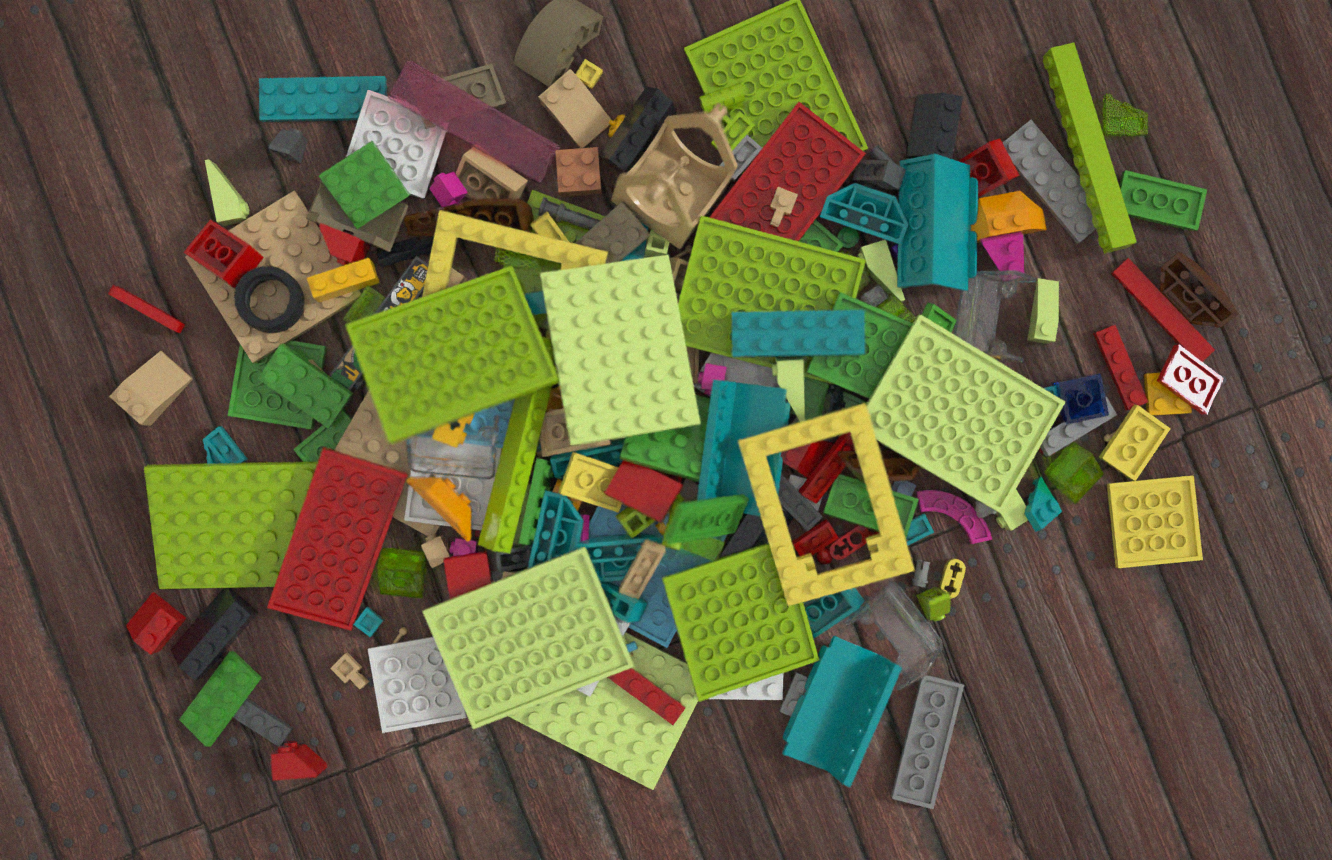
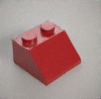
[959,138,1019,198]
[319,223,370,266]
[781,440,833,478]
[126,592,187,655]
[271,741,327,780]

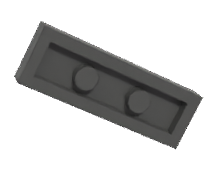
[778,474,823,531]
[233,698,293,747]

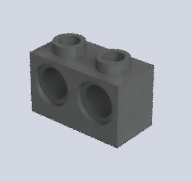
[853,160,906,190]

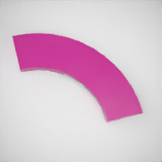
[915,490,992,544]

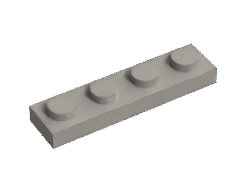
[1040,397,1117,457]

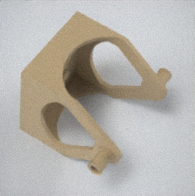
[611,103,737,250]

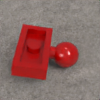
[792,519,839,565]

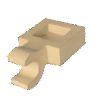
[770,187,798,227]
[330,652,369,689]

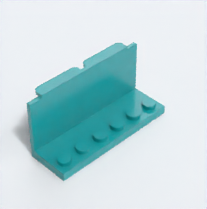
[897,154,978,291]
[697,379,790,517]
[782,635,902,787]

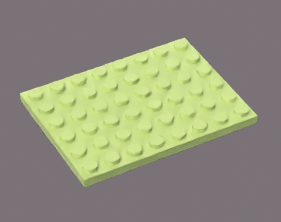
[540,255,700,446]
[866,314,1065,514]
[423,546,634,729]
[508,632,698,790]

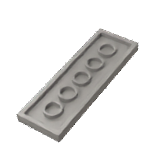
[1003,120,1096,244]
[891,673,964,809]

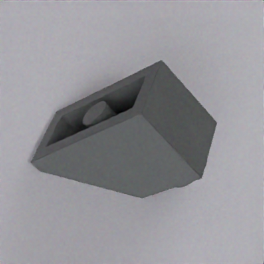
[269,128,308,164]
[485,544,533,573]

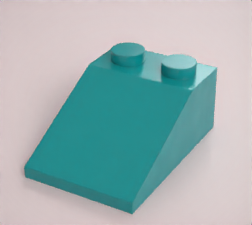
[803,567,865,639]

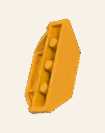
[971,191,1047,243]
[406,476,472,542]

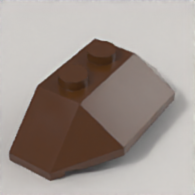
[1160,252,1239,328]
[838,449,921,484]

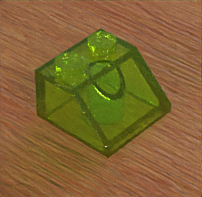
[1044,442,1104,505]
[377,548,426,598]

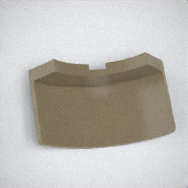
[514,0,603,87]
[306,181,408,252]

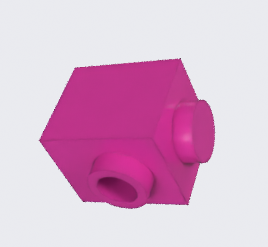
[429,172,468,207]
[697,363,727,396]
[450,537,479,556]

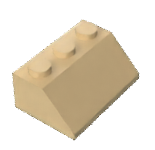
[456,145,528,200]

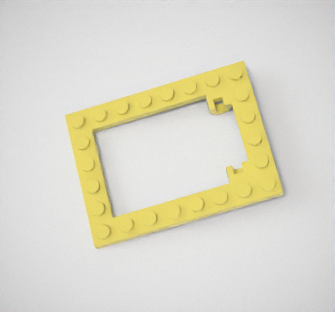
[422,210,608,371]
[738,403,915,606]

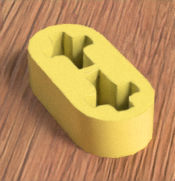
[939,559,966,599]

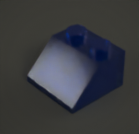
[1051,373,1109,424]

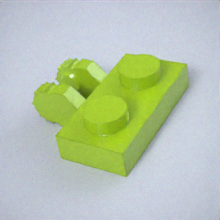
[711,111,755,151]

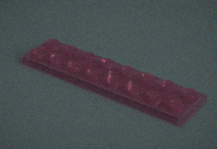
[388,59,560,184]

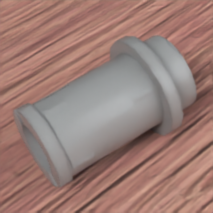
[911,560,930,587]

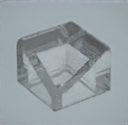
[860,285,888,307]

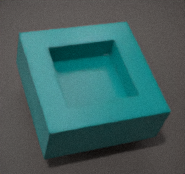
[353,607,385,637]

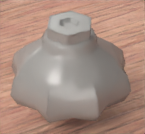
[975,500,997,518]

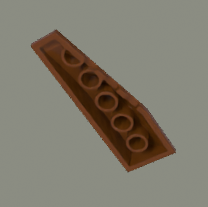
[404,199,534,236]

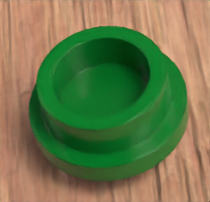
[837,227,859,248]

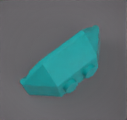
[820,183,908,245]
[550,437,626,480]
[528,490,584,568]
[575,533,663,582]

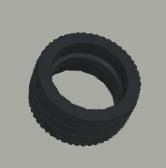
[234,266,305,333]

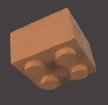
[555,147,602,198]

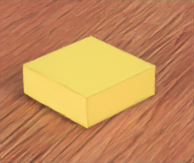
[575,59,603,89]

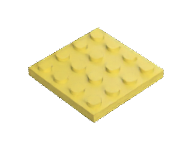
[1107,475,1203,568]

